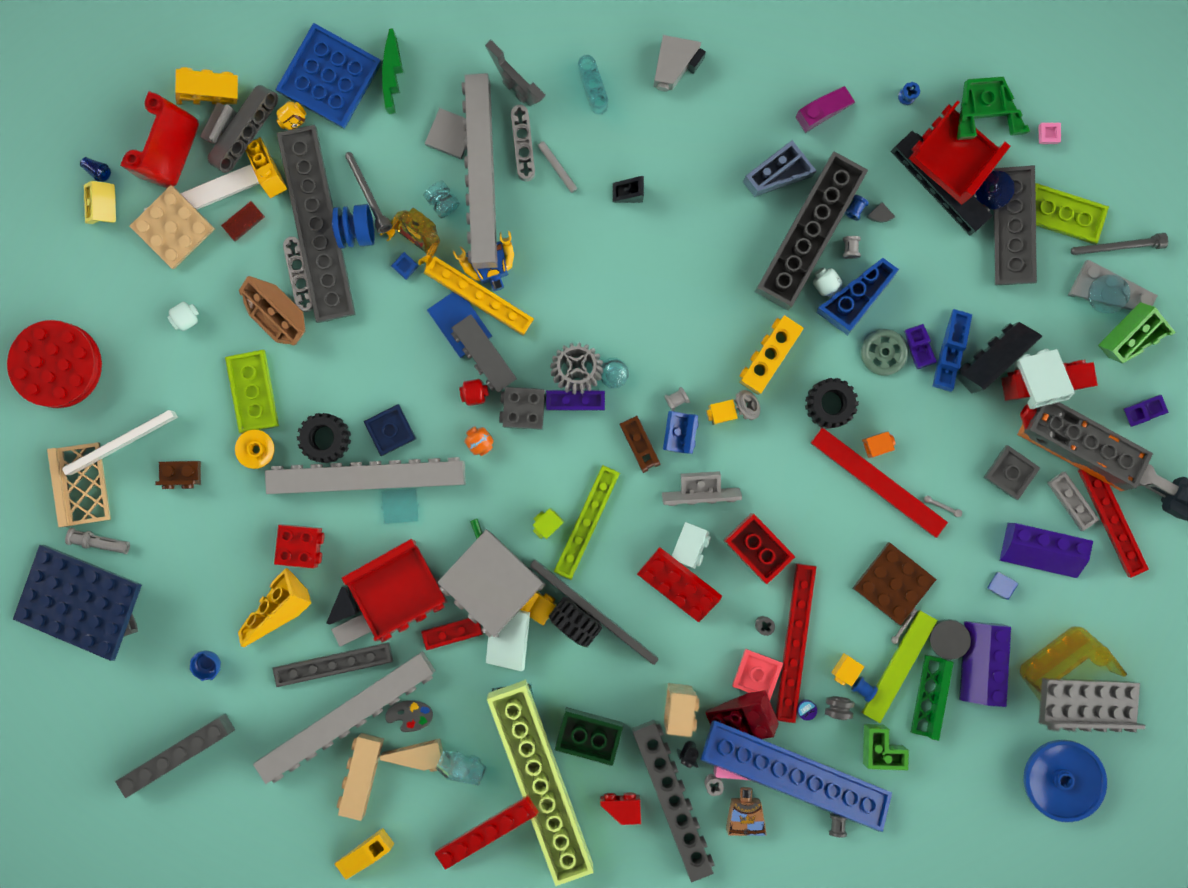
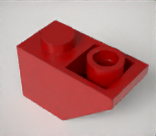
[600,792,641,825]

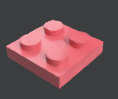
[732,649,783,701]

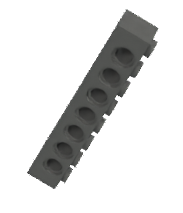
[632,720,715,883]

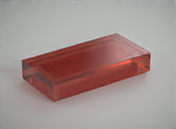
[221,201,265,242]

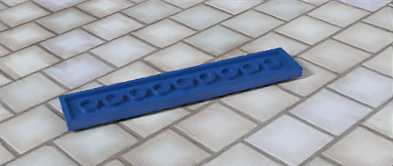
[700,721,892,832]

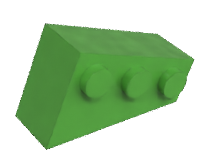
[1098,302,1176,364]

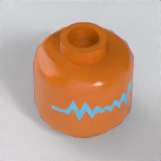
[464,426,494,456]

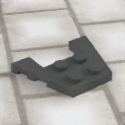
[485,40,546,106]

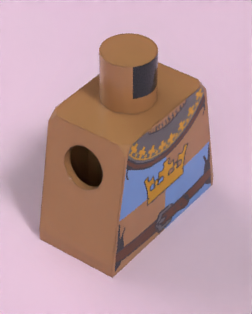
[726,787,766,836]

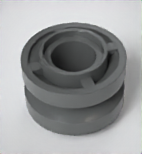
[825,696,855,720]

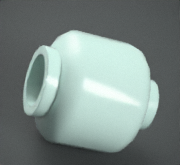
[813,267,843,298]
[167,302,199,331]

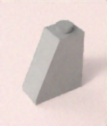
[653,35,701,91]

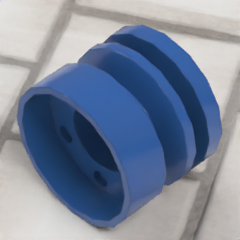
[332,204,375,249]

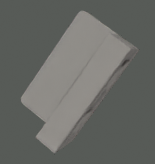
[200,102,237,145]

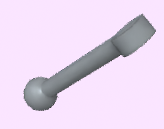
[924,495,962,517]
[891,608,918,644]

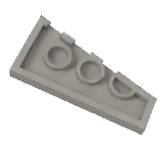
[1068,260,1158,311]

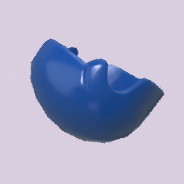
[190,650,221,681]

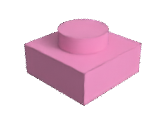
[1039,123,1061,144]

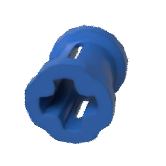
[898,82,920,105]
[844,195,869,221]
[851,676,878,702]

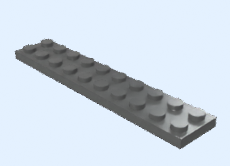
[277,125,356,323]

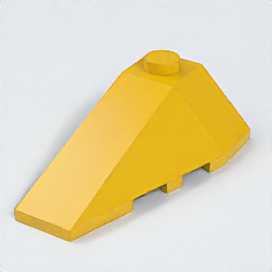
[238,568,311,647]

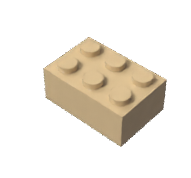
[664,683,699,737]

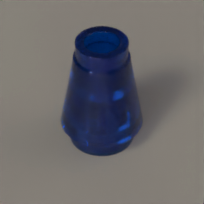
[80,157,111,182]

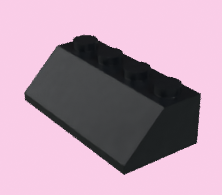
[956,322,1043,394]

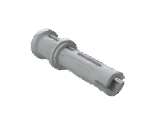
[65,527,130,554]

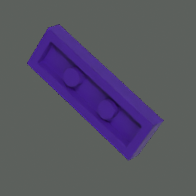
[546,390,605,411]

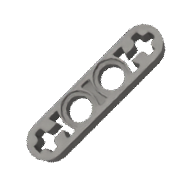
[511,105,535,182]
[283,237,313,312]

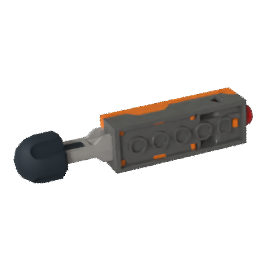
[1017,402,1188,521]

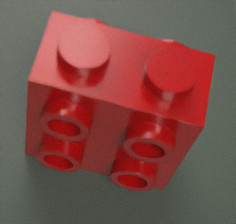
[274,524,324,568]

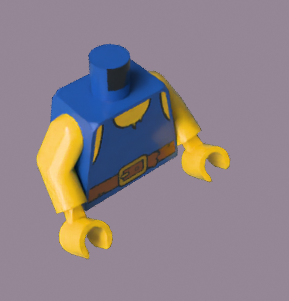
[453,231,514,291]

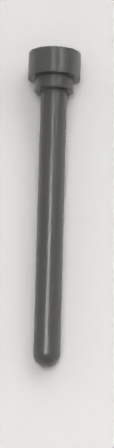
[345,152,392,233]
[1070,233,1168,255]

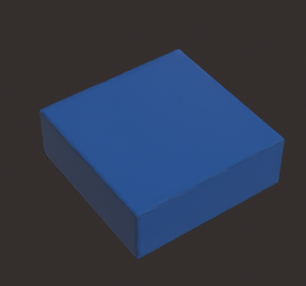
[391,252,419,280]

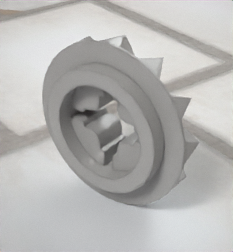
[734,390,760,421]

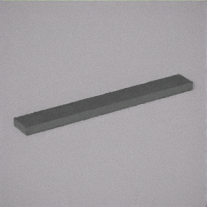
[530,559,659,665]

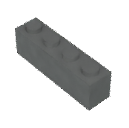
[451,314,517,392]

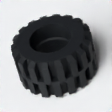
[805,378,859,428]
[297,413,351,463]
[549,597,602,647]

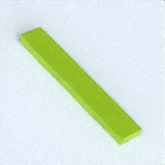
[554,465,620,580]
[861,610,938,723]

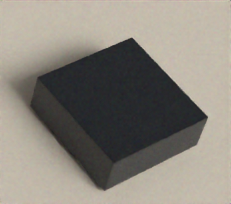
[688,48,706,74]

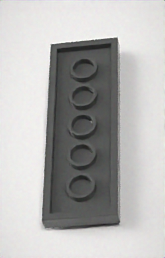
[994,165,1037,285]

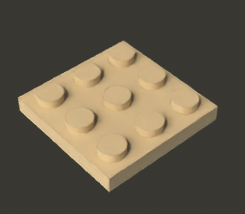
[130,185,215,269]

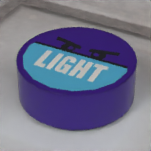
[797,699,817,720]

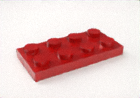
[637,547,722,622]

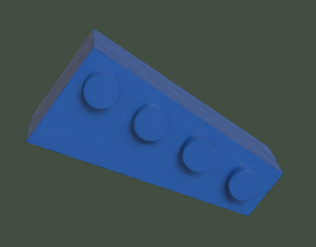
[816,258,899,336]

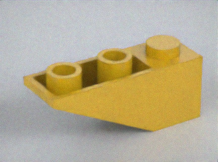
[245,137,287,198]
[334,828,394,880]

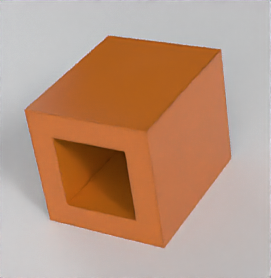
[862,431,896,458]

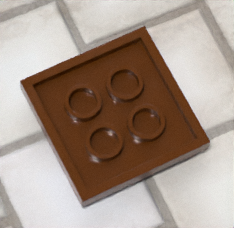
[853,542,937,626]

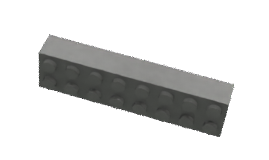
[754,151,868,310]

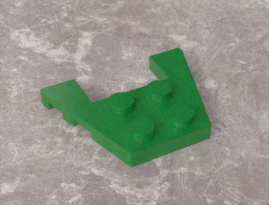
[957,77,1030,140]

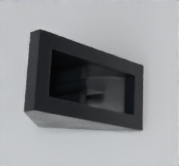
[613,176,644,203]
[326,585,359,625]

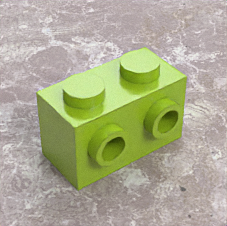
[533,508,564,539]

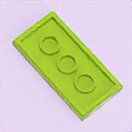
[1035,183,1109,244]
[225,350,279,434]

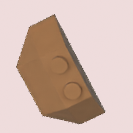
[239,276,305,345]

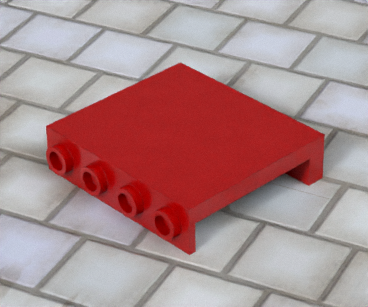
[908,100,1011,205]
[342,539,447,643]

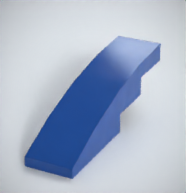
[932,309,972,392]

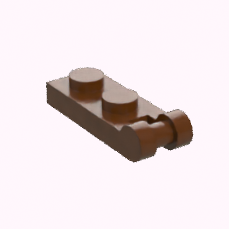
[619,416,661,473]

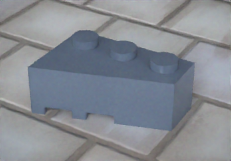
[743,140,816,197]

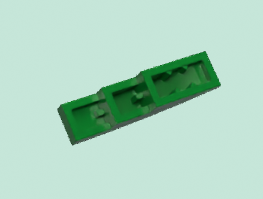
[382,28,404,114]

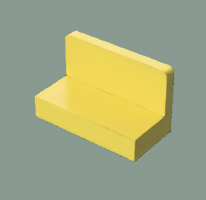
[84,181,116,224]

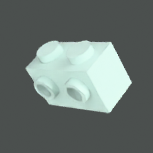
[672,522,711,569]

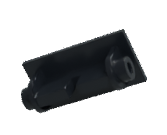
[677,741,699,768]

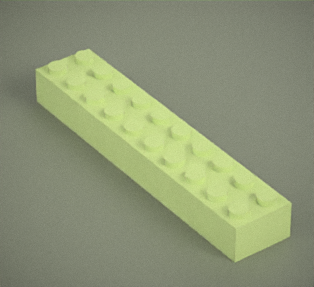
[487,680,593,886]

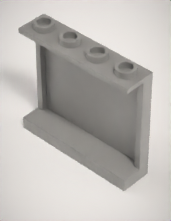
[438,530,546,637]

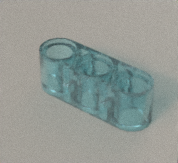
[578,55,608,115]

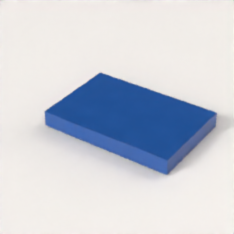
[427,292,492,358]

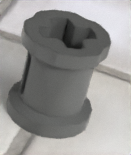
[755,616,775,636]
[829,813,848,838]

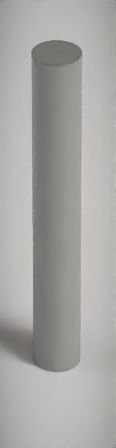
[538,141,577,193]

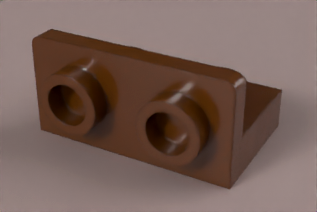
[155,461,201,489]

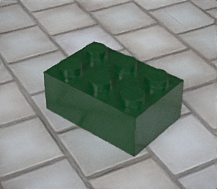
[555,707,623,766]

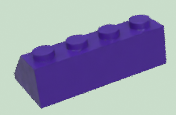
[999,523,1094,578]
[959,621,1011,707]

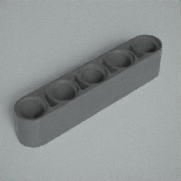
[208,85,278,173]

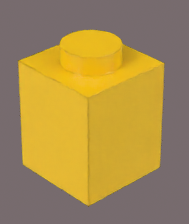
[706,399,738,425]
[831,653,865,687]

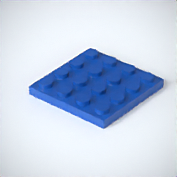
[275,23,382,129]

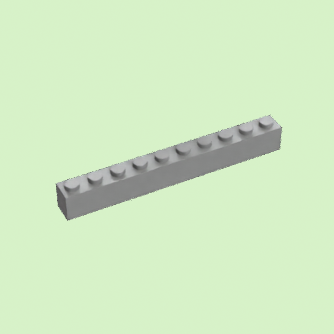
[462,73,498,269]
[265,457,466,494]
[253,651,436,784]

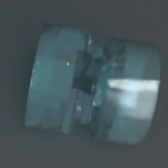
[423,181,460,218]

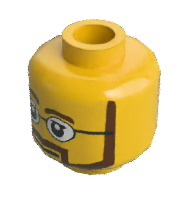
[276,101,306,130]

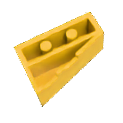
[175,67,238,104]

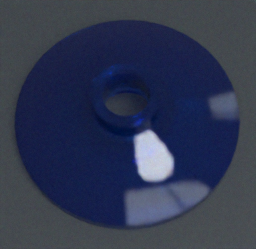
[975,170,1015,210]

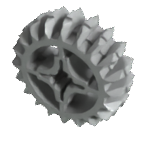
[550,342,603,395]

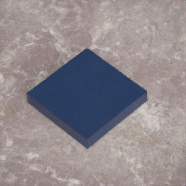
[363,404,416,457]

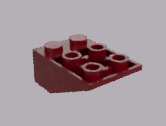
[705,690,779,739]

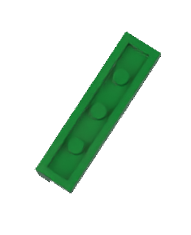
[910,655,954,741]

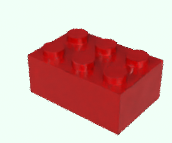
[723,513,795,584]

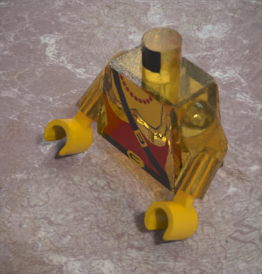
[380,208,440,269]

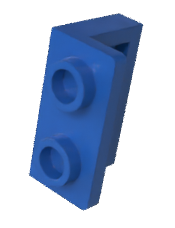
[663,411,699,454]

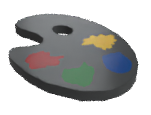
[385,701,433,732]

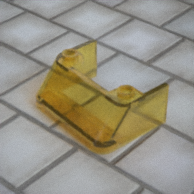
[1020,626,1128,701]

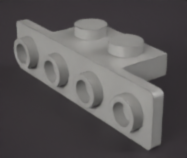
[662,471,742,506]

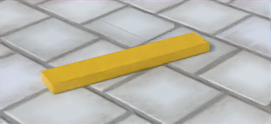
[424,256,534,336]

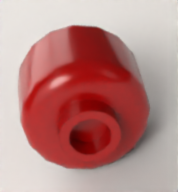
[459,379,489,406]

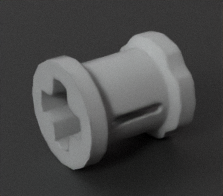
[843,236,861,259]
[664,387,690,411]
[704,774,724,796]

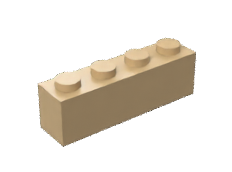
[337,733,384,821]

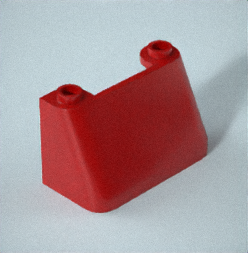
[120,91,199,188]

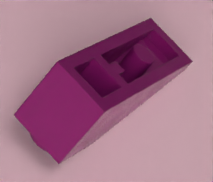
[796,86,855,133]

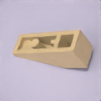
[379,738,445,772]

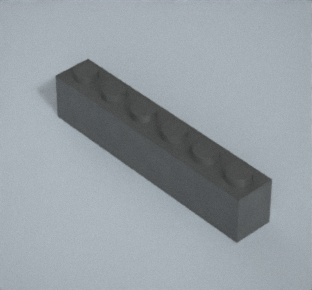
[115,713,235,799]

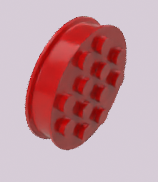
[7,320,102,408]

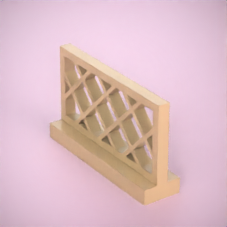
[47,442,111,527]

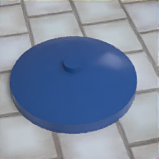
[1023,740,1107,822]

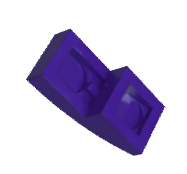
[904,324,937,370]
[1123,395,1169,427]

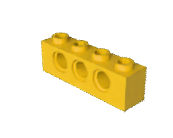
[739,315,804,395]

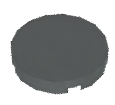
[929,619,971,660]

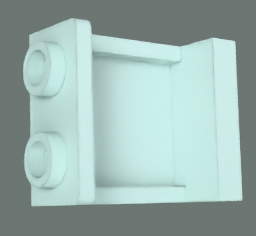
[1014,349,1075,409]

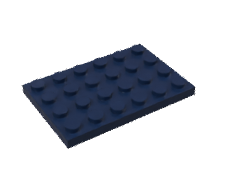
[13,545,142,661]

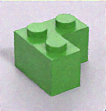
[863,724,909,770]

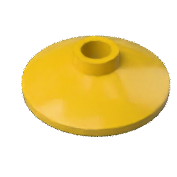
[235,430,275,469]

